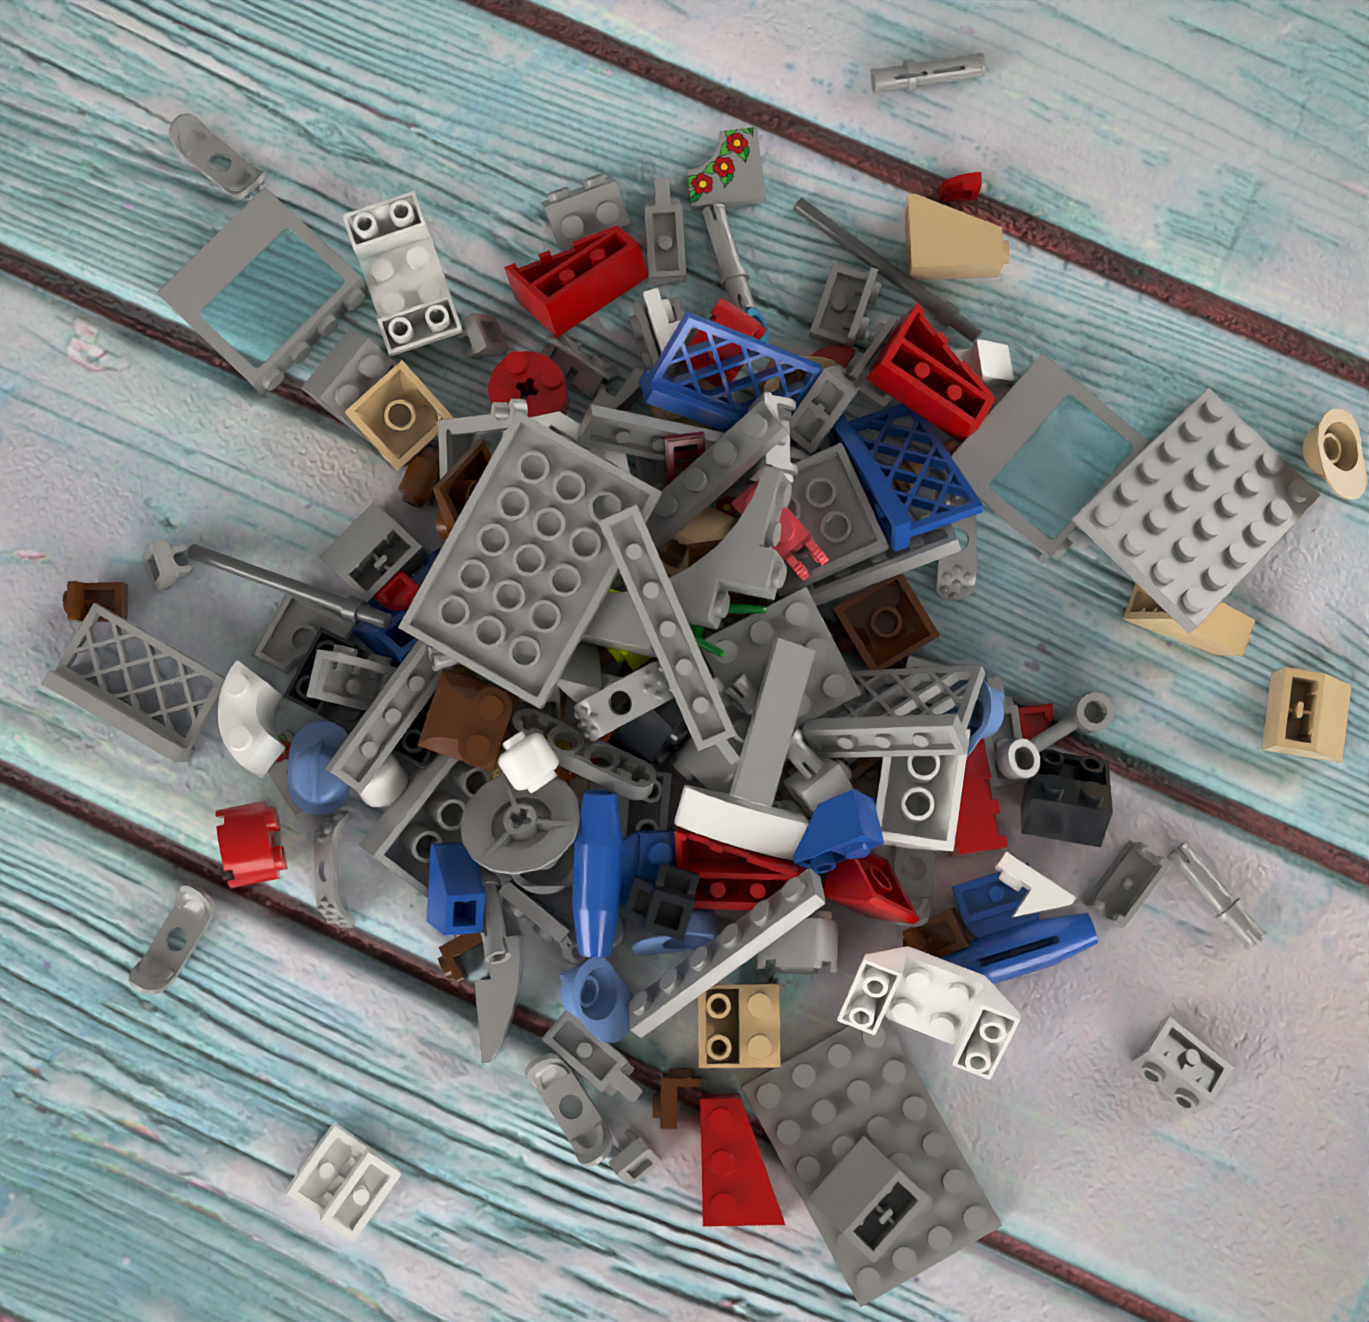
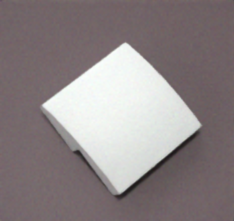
[286,1122,402,1242]

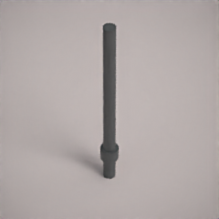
[793,198,982,343]
[187,544,392,629]

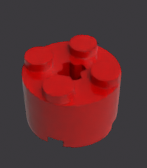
[680,297,767,387]
[488,351,569,418]
[216,800,288,889]

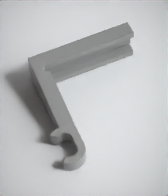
[438,399,528,480]

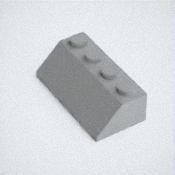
[359,751,504,898]

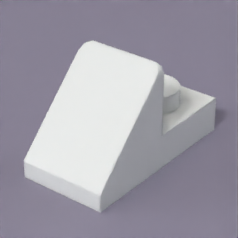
[643,288,698,375]
[953,339,1014,387]
[994,852,1076,918]

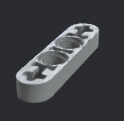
[510,708,656,800]

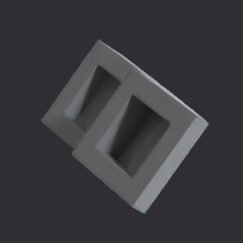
[580,366,644,424]

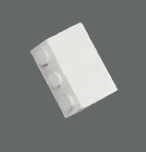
[876,729,970,851]

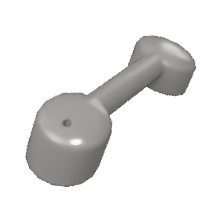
[996,692,1115,780]

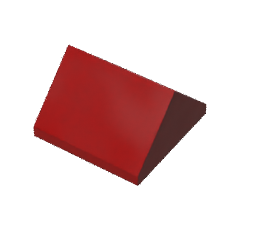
[823,851,920,924]

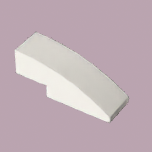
[674,785,809,861]

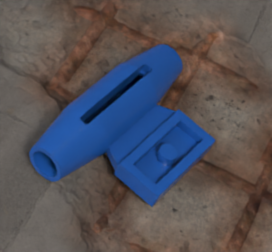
[572,790,677,957]
[940,863,1098,985]

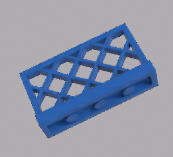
[639,311,823,432]
[829,403,983,552]

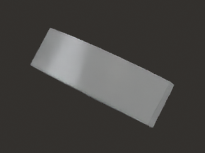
[475,935,524,1063]

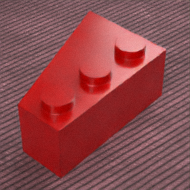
[504,225,648,338]
[865,302,996,442]
[948,739,1009,857]
[675,826,806,910]
[700,1094,785,1227]

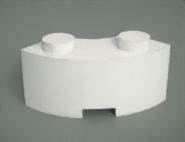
[218,660,286,778]

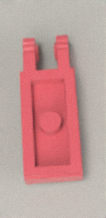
[731,481,829,582]

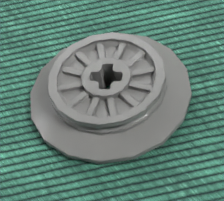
[460,774,581,875]

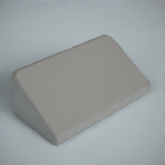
[556,641,602,703]

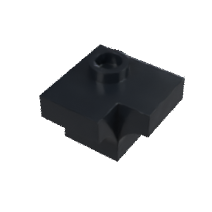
[623,862,700,941]

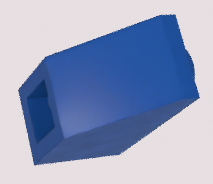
[352,606,419,668]
[793,789,884,873]
[426,842,485,936]

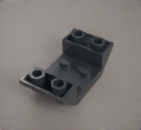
[283,627,436,769]

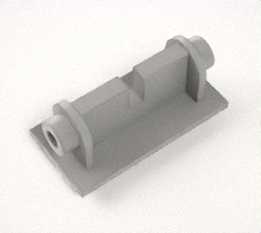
[540,333,620,398]

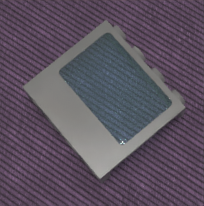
[156,187,368,396]
[938,353,1150,564]

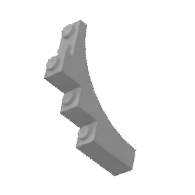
[580,466,792,658]

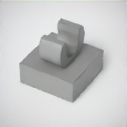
[457,313,508,359]
[143,539,193,591]
[608,1130,662,1187]

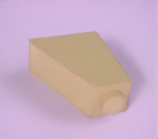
[904,194,1009,280]
[1123,583,1255,656]

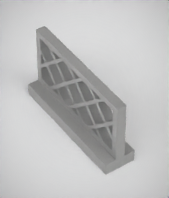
[42,603,225,762]
[802,665,985,758]

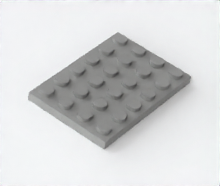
[1072,388,1321,634]
[398,411,663,709]
[741,1010,1002,1307]

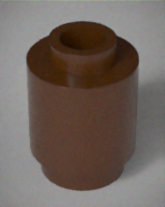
[397,449,440,509]

